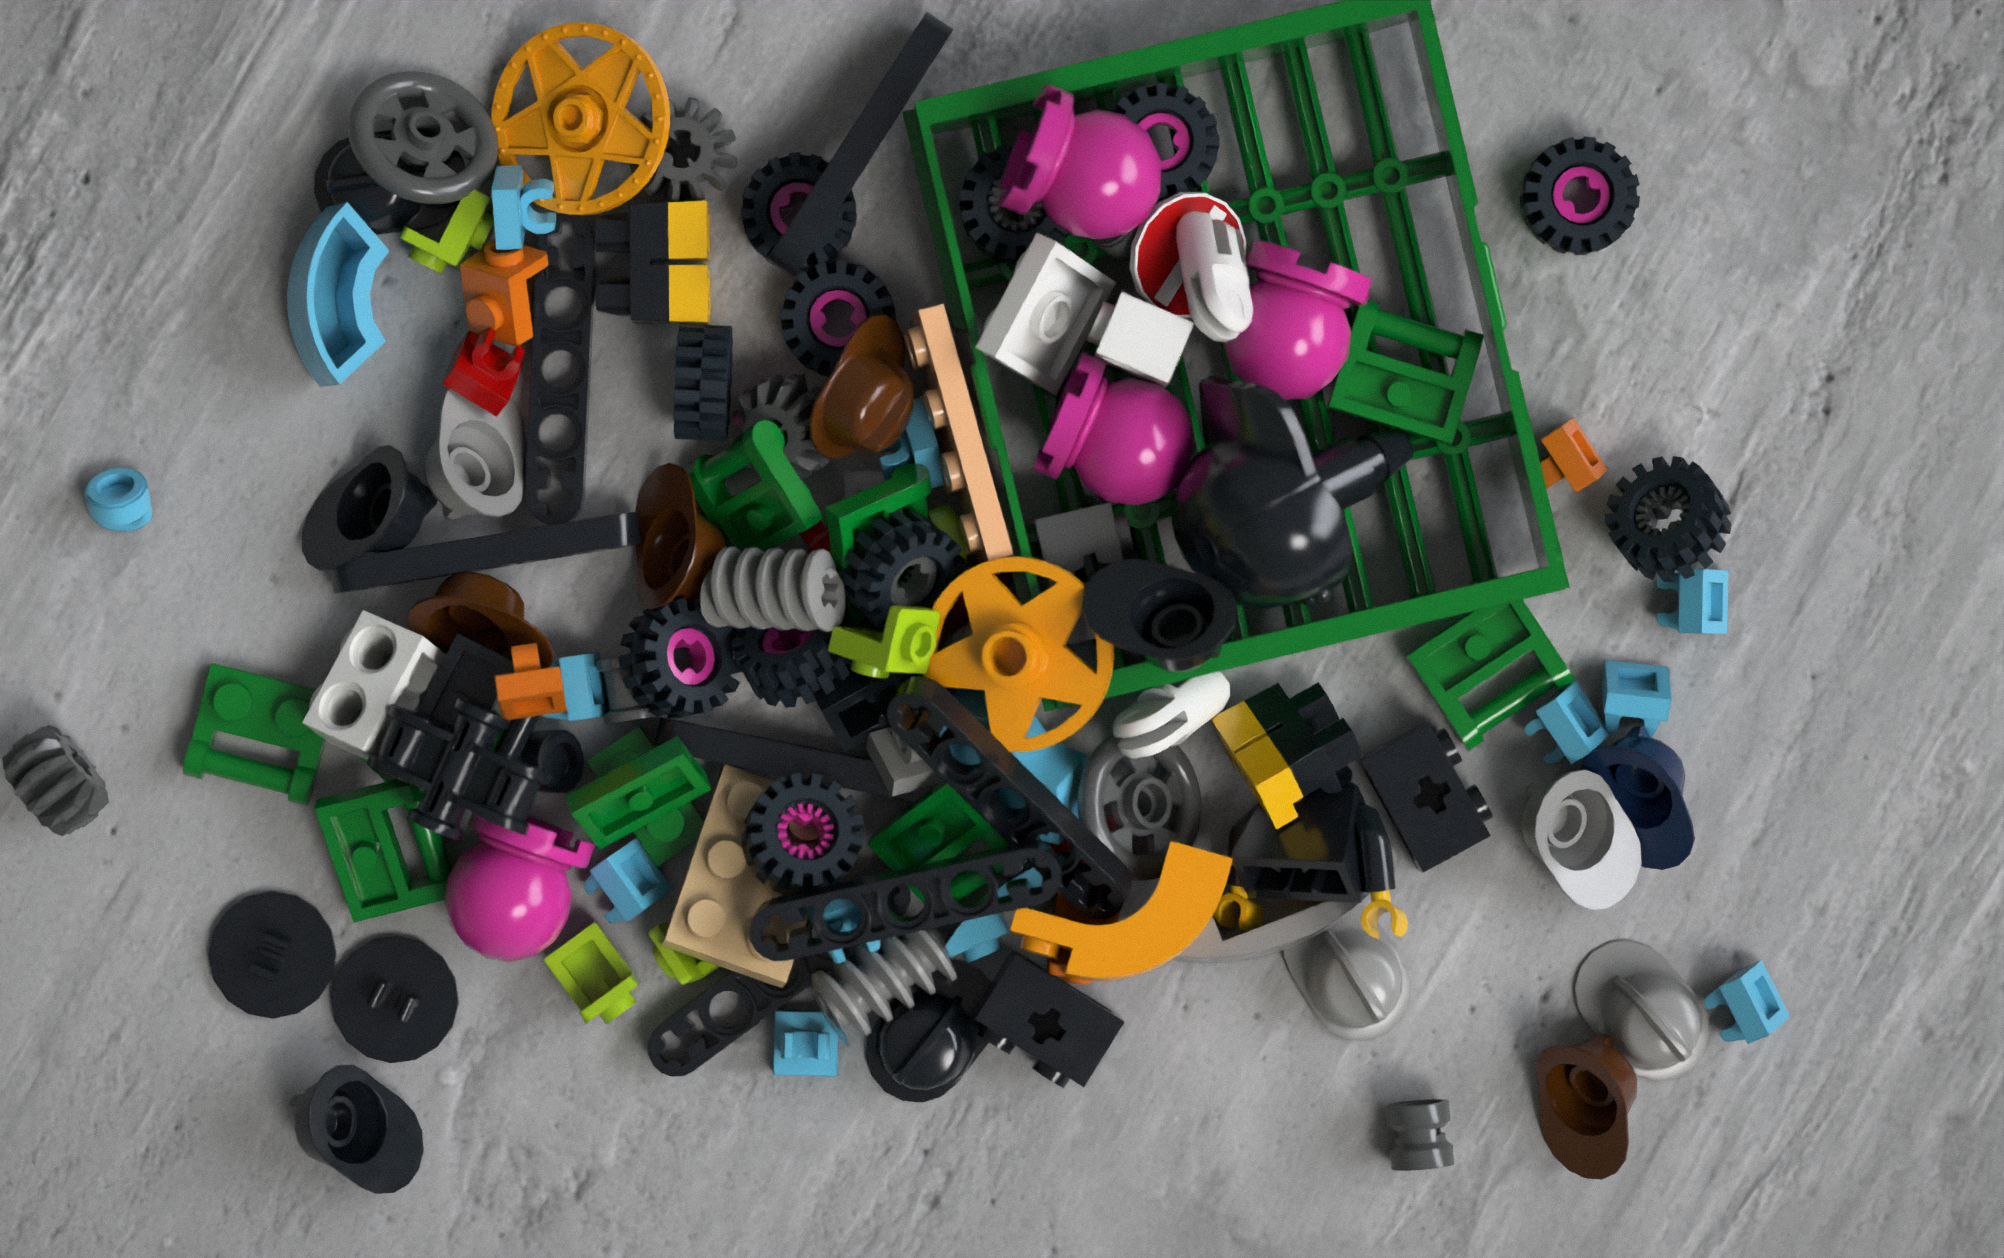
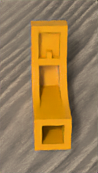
[1010,841,1233,981]

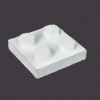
[975,233,1116,396]

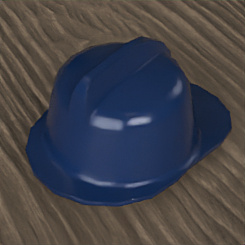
[1581,726,1695,870]

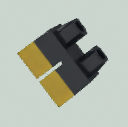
[595,200,711,325]
[1211,682,1364,830]

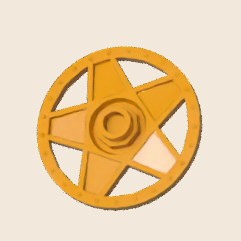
[491,22,670,215]
[924,557,1114,752]

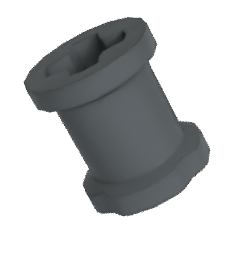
[595,657,656,724]

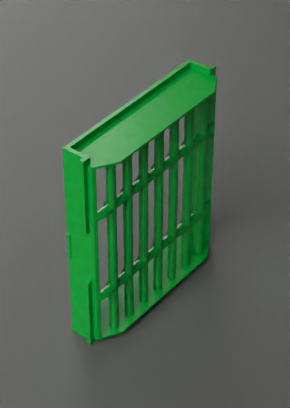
[902,0,1570,712]

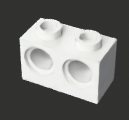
[1087,293,1194,389]
[302,610,446,760]

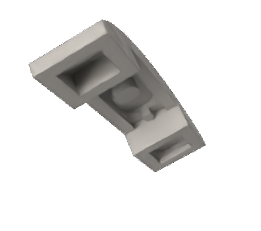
[1172,848,1398,964]

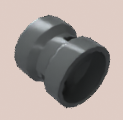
[1385,1099,1454,1171]

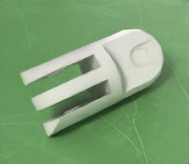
[1176,211,1253,342]
[1112,672,1230,758]

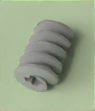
[700,546,846,632]
[811,916,958,1046]

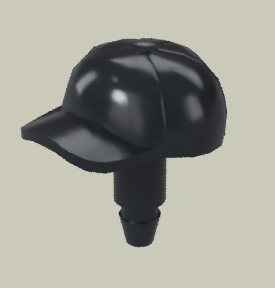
[1171,375,1413,609]

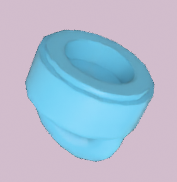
[84,468,152,532]

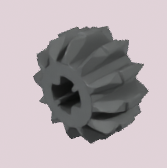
[630,97,737,202]
[729,373,831,481]
[2,725,109,836]

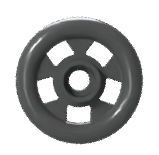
[348,71,498,204]
[1078,734,1202,881]

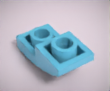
[945,866,1049,963]

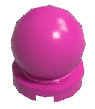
[998,84,1162,239]
[1224,240,1372,400]
[1032,352,1196,505]
[444,812,595,962]

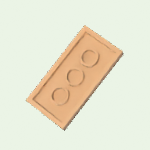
[903,304,1013,565]

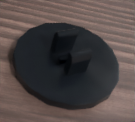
[209,891,337,1019]
[331,936,459,1063]

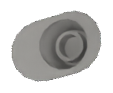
[424,389,525,519]
[1521,769,1641,910]
[1283,901,1411,1041]
[1575,940,1710,1082]

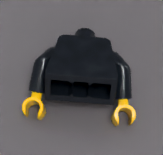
[1214,766,1408,940]

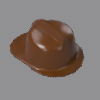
[809,314,914,458]
[635,463,725,610]
[407,572,554,669]
[1536,1034,1637,1180]

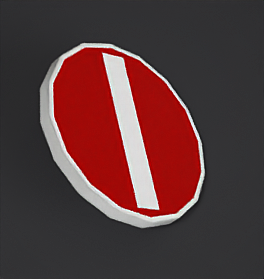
[1130,192,1246,318]

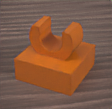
[1540,417,1608,493]
[495,643,567,720]

